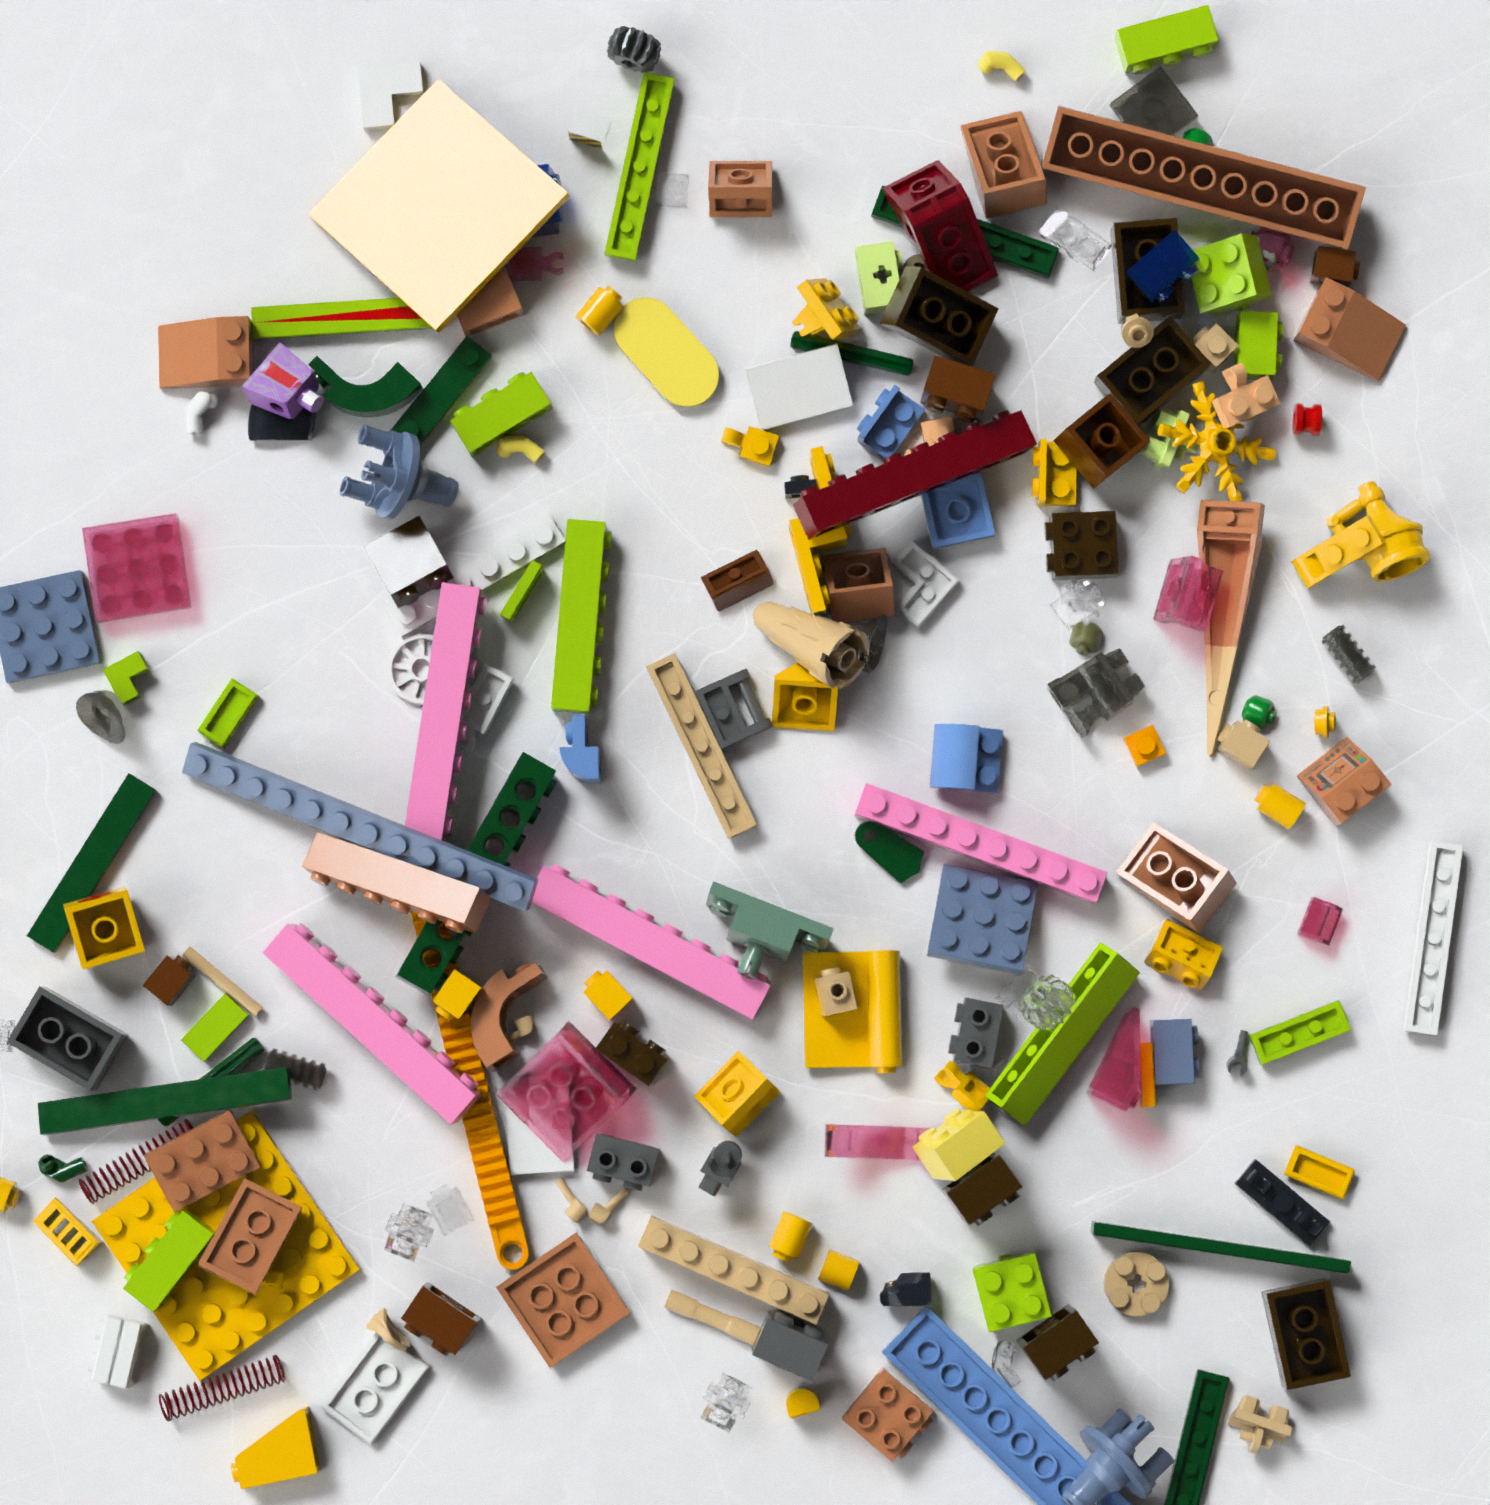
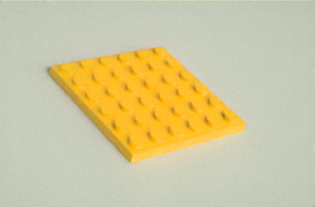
[91,1110,361,1381]

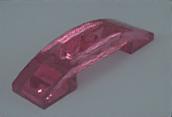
[824,1124,937,1160]

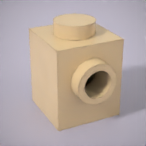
[1192,323,1239,374]
[1217,720,1270,770]
[814,967,857,1016]

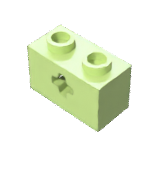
[855,241,903,315]

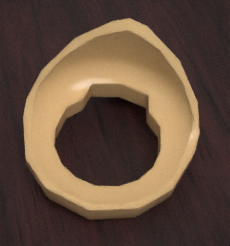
[366,1308,411,1351]

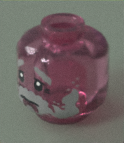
[1250,227,1295,272]

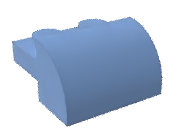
[559,714,601,783]
[930,724,1003,794]

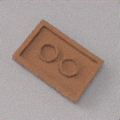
[144,1109,261,1212]
[198,1178,302,1296]

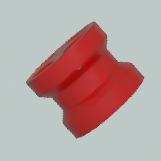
[1292,403,1322,436]

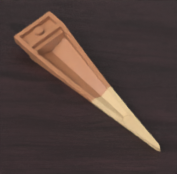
[1197,500,1265,757]

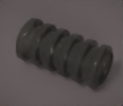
[1321,625,1376,684]
[264,1048,327,1091]

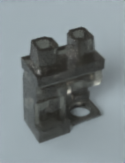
[1047,648,1145,739]

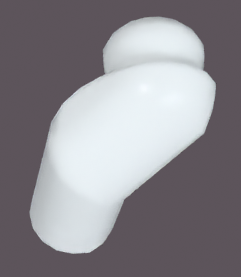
[186,390,218,434]

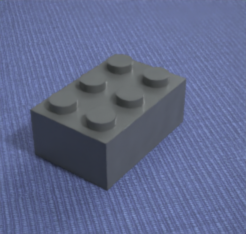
[7,986,129,1091]
[752,1310,828,1382]

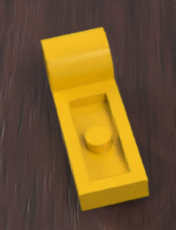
[1291,515,1385,589]

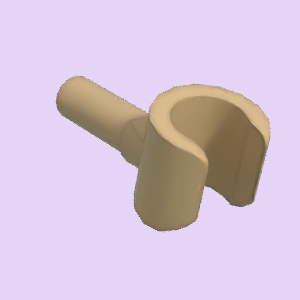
[509,1015,536,1042]
[556,1178,587,1222]
[588,1188,629,1224]

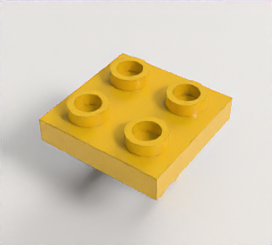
[792,278,861,339]

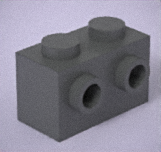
[948,998,1004,1068]
[587,1133,659,1191]

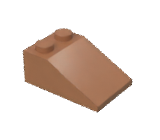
[961,111,1047,219]
[1293,277,1406,381]
[158,316,254,389]
[1116,822,1237,934]

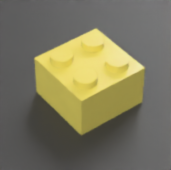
[912,1109,1005,1181]

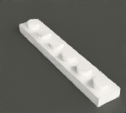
[385,514,565,638]
[1403,840,1463,1035]

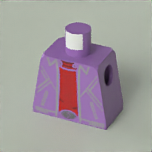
[242,342,324,419]

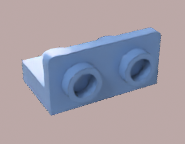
[857,385,925,459]

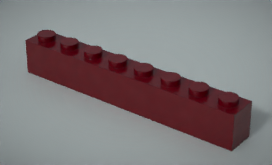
[793,410,1037,540]

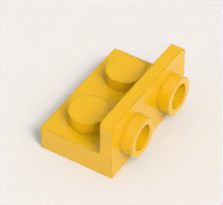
[1031,439,1077,507]
[1144,919,1223,990]

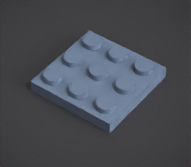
[0,570,102,684]
[927,864,1038,975]

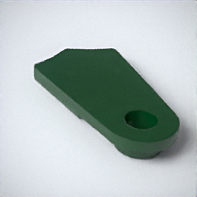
[855,821,924,883]

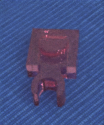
[510,247,564,281]

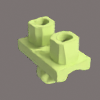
[1141,409,1198,469]

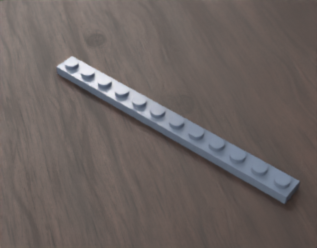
[182,742,539,911]

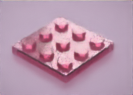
[82,513,192,623]

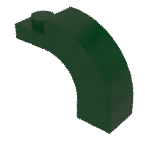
[308,356,423,417]

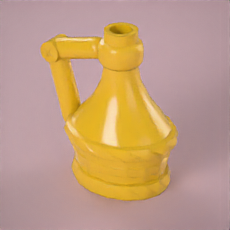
[1326,481,1430,582]

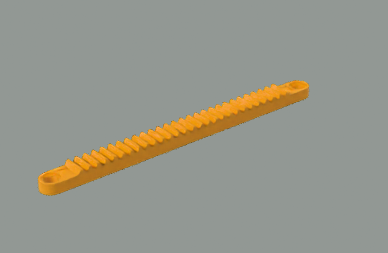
[410,910,530,1270]

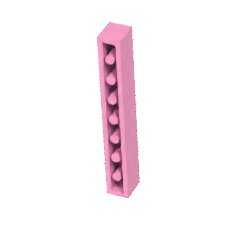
[405,582,487,841]
[854,783,1107,904]
[532,863,771,1020]
[262,923,482,1125]

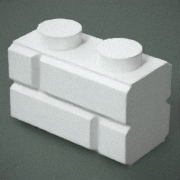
[87,1314,147,1389]

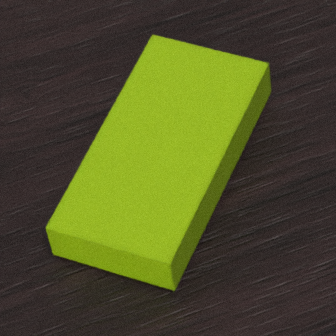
[500,560,544,623]
[197,678,259,749]
[181,993,249,1062]

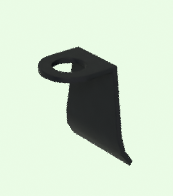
[248,404,316,441]

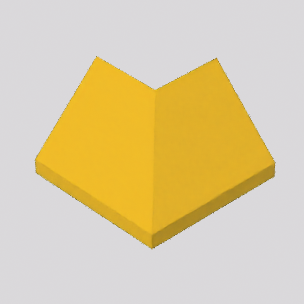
[772,663,838,732]

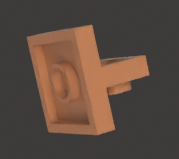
[708,161,772,217]

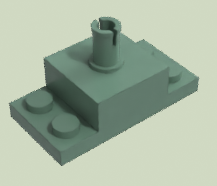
[706,881,834,980]

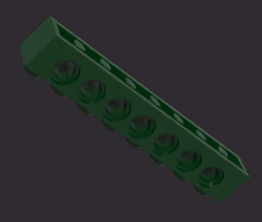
[395,752,557,996]

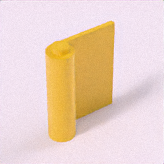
[803,950,902,1073]

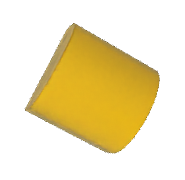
[817,1249,859,1291]
[786,1386,820,1418]

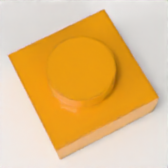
[1123,725,1166,767]

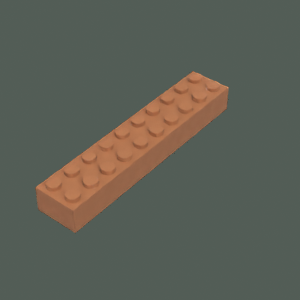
[1041,105,1366,249]

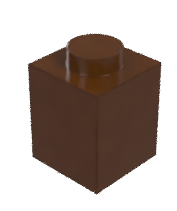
[1310,246,1360,287]
[142,955,196,1006]

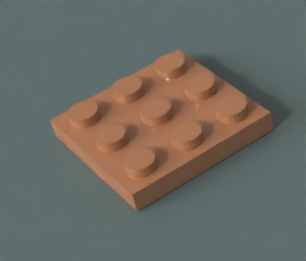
[496,1232,631,1368]

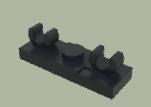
[1234,1159,1330,1246]

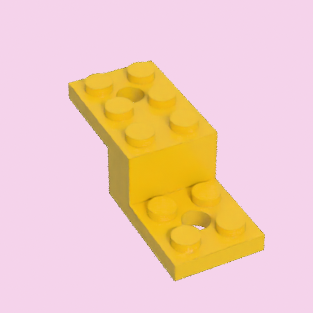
[789,446,851,617]

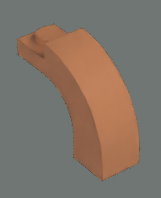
[471,962,548,1072]

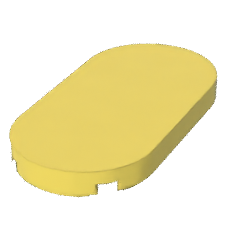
[614,297,719,407]

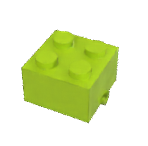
[1186,233,1272,315]
[972,1250,1052,1332]

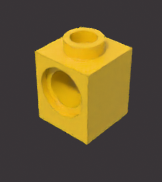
[433,969,482,1021]
[583,970,634,1021]

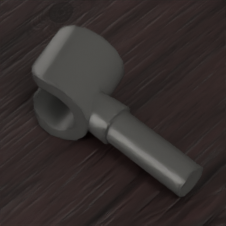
[1226,1030,1248,1076]

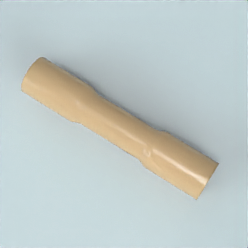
[664,1289,760,1345]

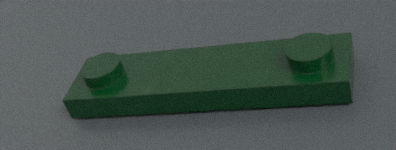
[390,336,492,446]

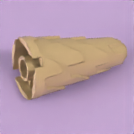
[753,601,869,689]

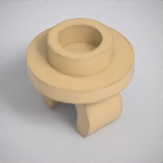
[1121,313,1154,348]

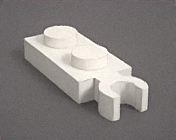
[463,664,514,752]

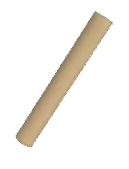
[182,947,263,1017]

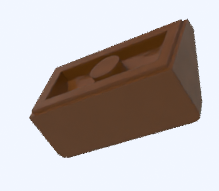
[701,550,774,611]

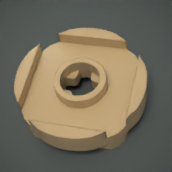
[1103,1251,1169,1317]

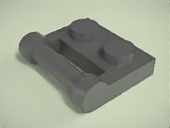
[695,669,773,750]

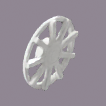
[386,633,434,705]

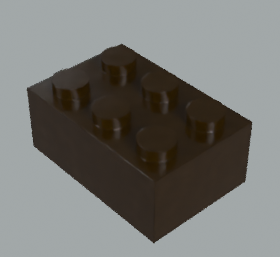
[1110,218,1185,324]
[879,266,999,366]
[1094,316,1211,426]
[941,1153,1022,1226]
[1261,1278,1351,1390]
[1016,1304,1099,1381]

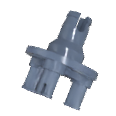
[340,424,459,520]
[1062,1408,1175,1505]

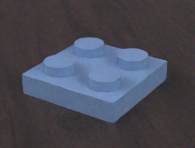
[921,473,995,549]

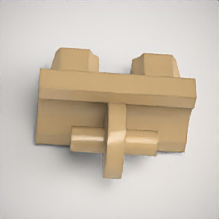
[1227,1395,1292,1454]

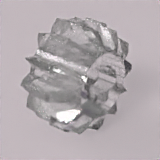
[1019,974,1076,1031]

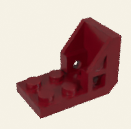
[883,160,998,292]

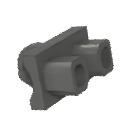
[698,1141,742,1197]

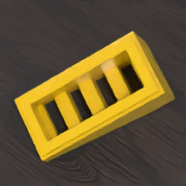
[33,1197,102,1266]

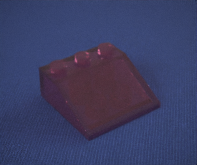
[495,1021,637,1162]

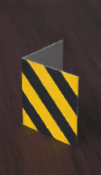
[568,111,611,149]

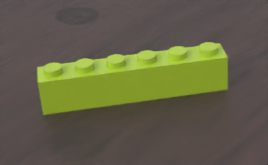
[551,519,612,714]
[985,942,1140,1126]

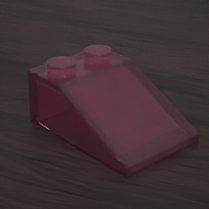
[1085,1006,1142,1111]

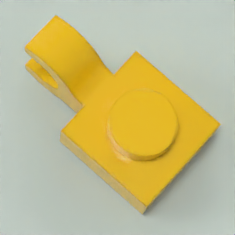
[721,426,779,467]
[934,1061,990,1111]

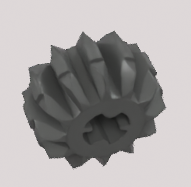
[607,26,661,73]

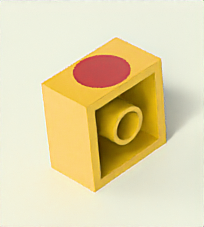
[63,886,145,970]

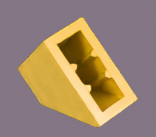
[231,1406,321,1489]

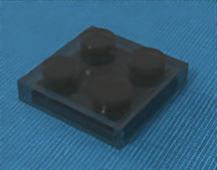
[1110,66,1199,136]

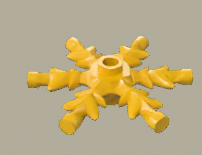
[1158,380,1276,502]

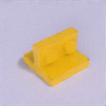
[694,1051,781,1137]

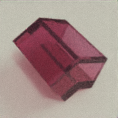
[1297,897,1343,946]

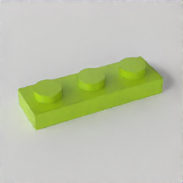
[1249,1000,1351,1065]

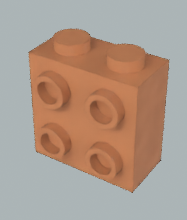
[842,1367,934,1462]

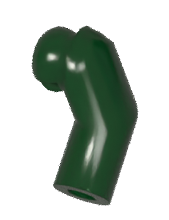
[38,1154,88,1183]

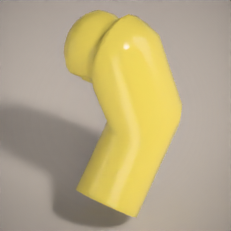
[978,51,1026,82]
[496,434,545,464]

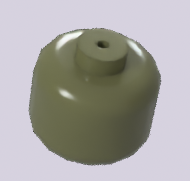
[1069,621,1103,655]

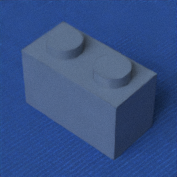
[1150,1019,1199,1085]

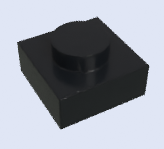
[784,475,817,499]

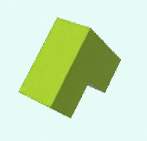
[103,651,150,706]

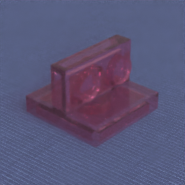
[1153,556,1223,632]

